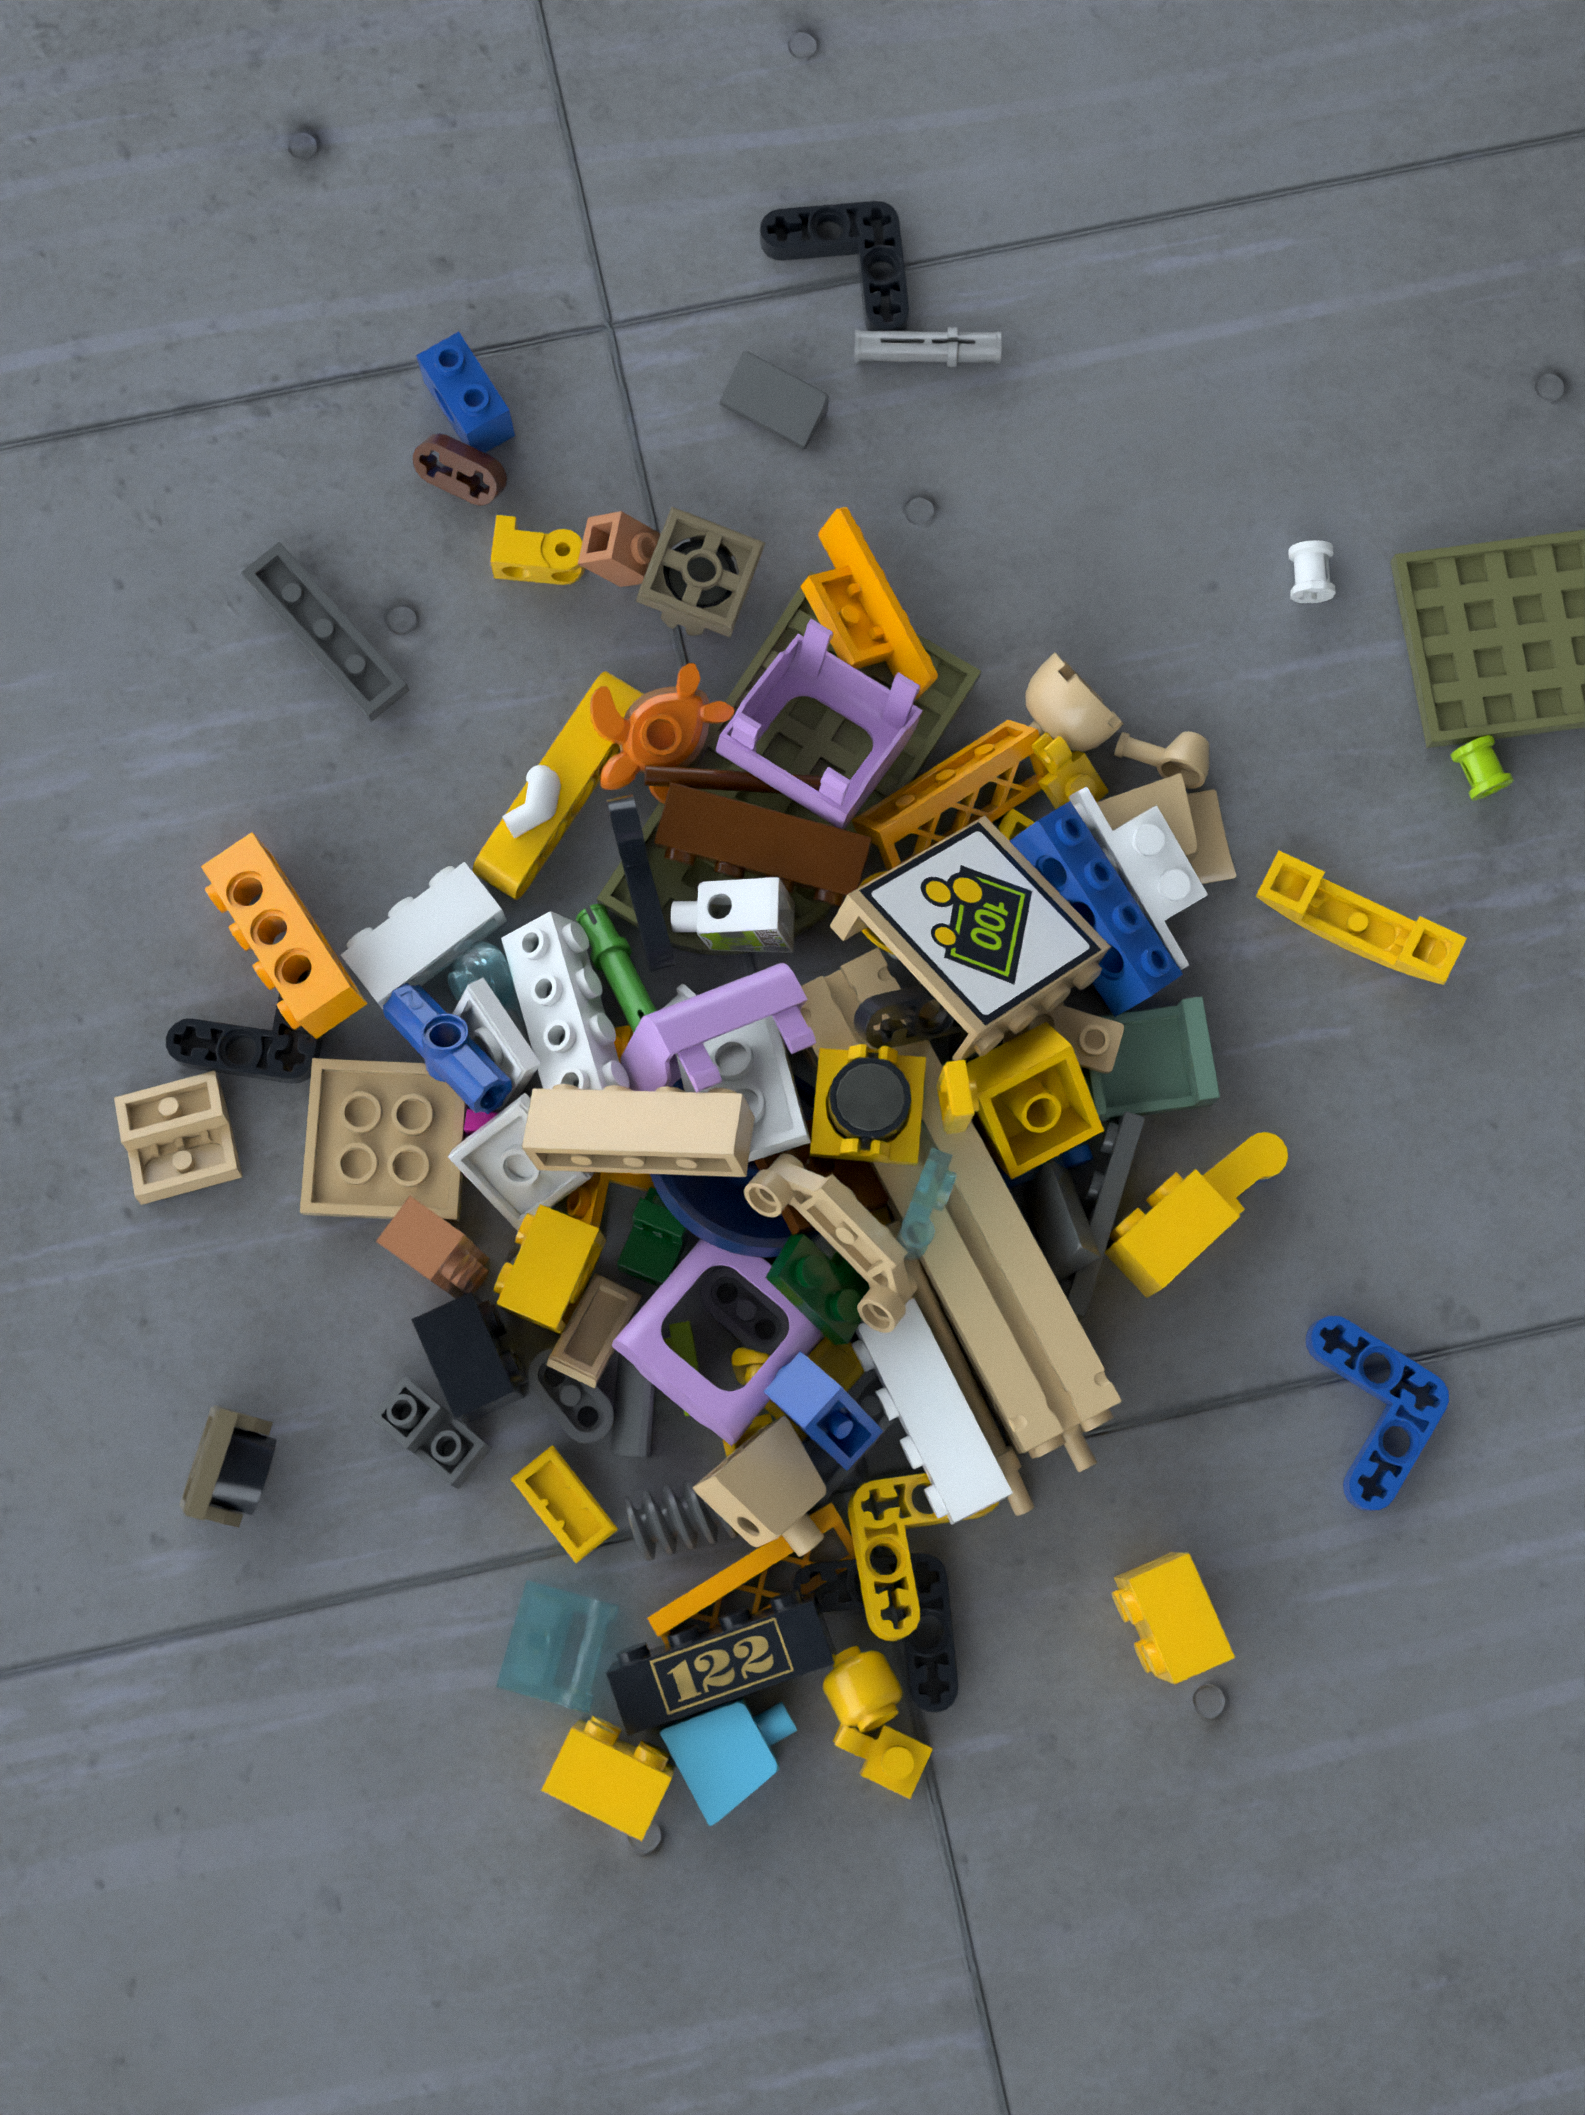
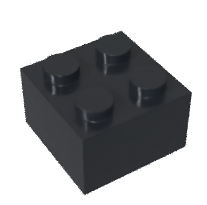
[411,1292,528,1424]

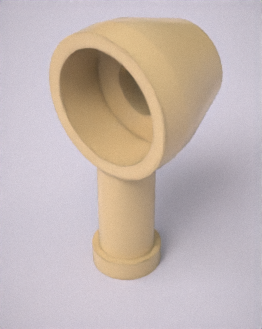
[1114,732,1209,789]

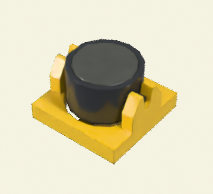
[810,1044,926,1166]

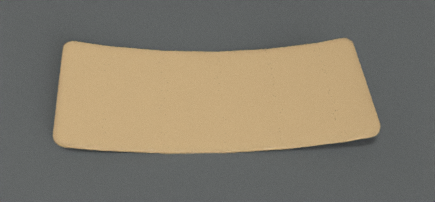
[1187,789,1236,884]

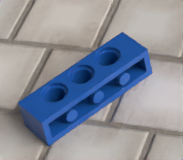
[1010,801,1183,1017]

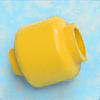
[822,1646,903,1733]

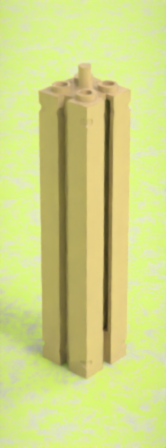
[801,947,1122,1472]

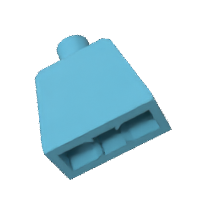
[659,1697,798,1826]

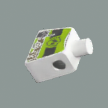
[671,878,795,953]

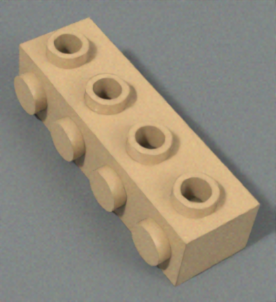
[522,1084,755,1177]

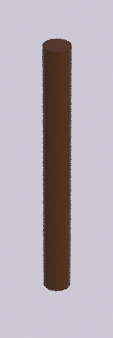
[644,765,849,794]

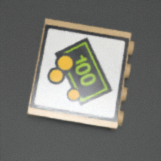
[830,816,1111,1061]

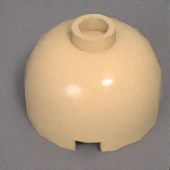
[1025,652,1124,752]

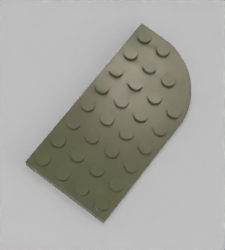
[1390,530,1585,748]
[596,571,981,955]

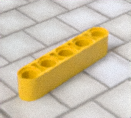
[472,671,643,900]

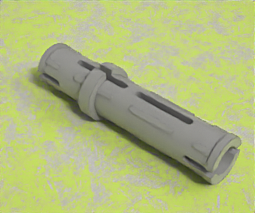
[855,327,1002,367]

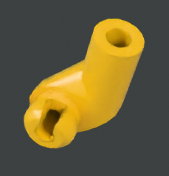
[731,1347,770,1385]

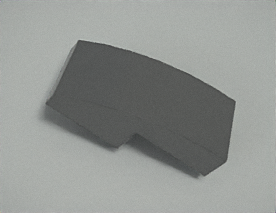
[370,1376,492,1489]

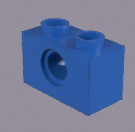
[416,331,515,453]
[763,1351,883,1471]

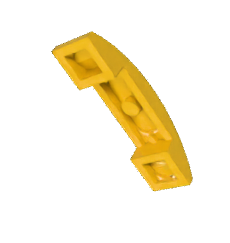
[1256,850,1467,985]

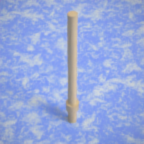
[884,1219,1035,1516]

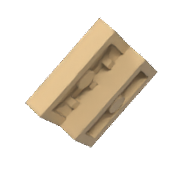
[114,1070,242,1205]

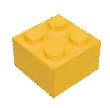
[966,1022,1104,1179]
[1104,1169,1240,1298]
[494,1204,606,1335]
[1112,1552,1235,1684]
[541,1716,676,1841]

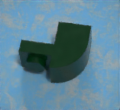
[617,1187,691,1287]

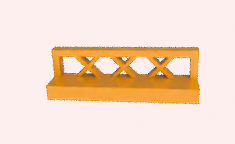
[852,720,1049,871]
[647,1502,856,1644]

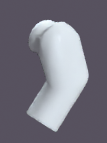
[502,765,561,838]

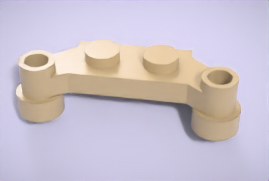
[744,1154,917,1333]

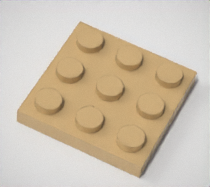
[300,1058,468,1222]

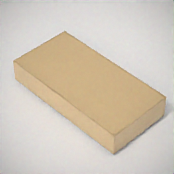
[547,1273,642,1389]

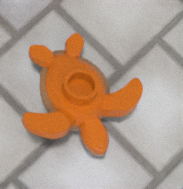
[590,663,734,804]

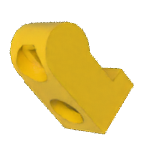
[490,515,586,585]
[1203,1132,1288,1214]

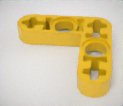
[848,1473,1000,1641]

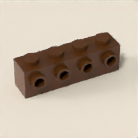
[654,782,872,907]

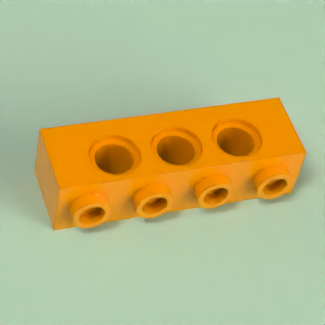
[201,832,367,1039]

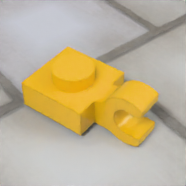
[1031,732,1109,809]
[832,1723,933,1799]

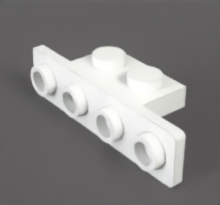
[1069,787,1208,970]

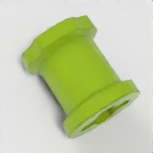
[1450,735,1514,801]

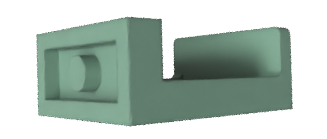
[1081,996,1220,1121]

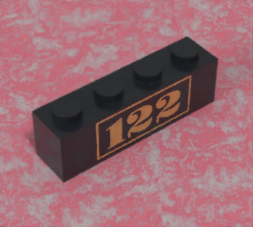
[606,1589,837,1736]

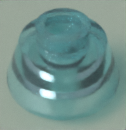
[448,940,513,1007]

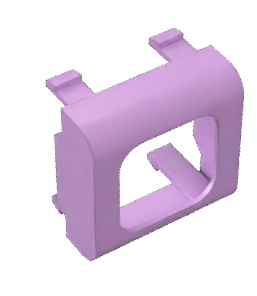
[716,619,923,829]
[621,963,816,1092]
[612,1239,824,1446]

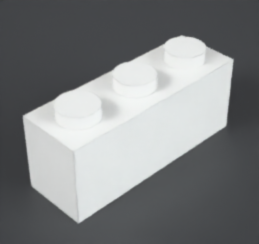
[341,862,507,1009]

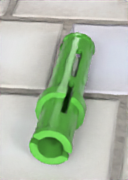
[576,904,657,1034]

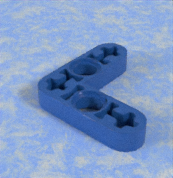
[1306,1316,1449,1511]

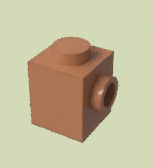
[578,511,661,587]

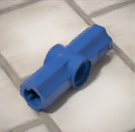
[383,983,512,1115]

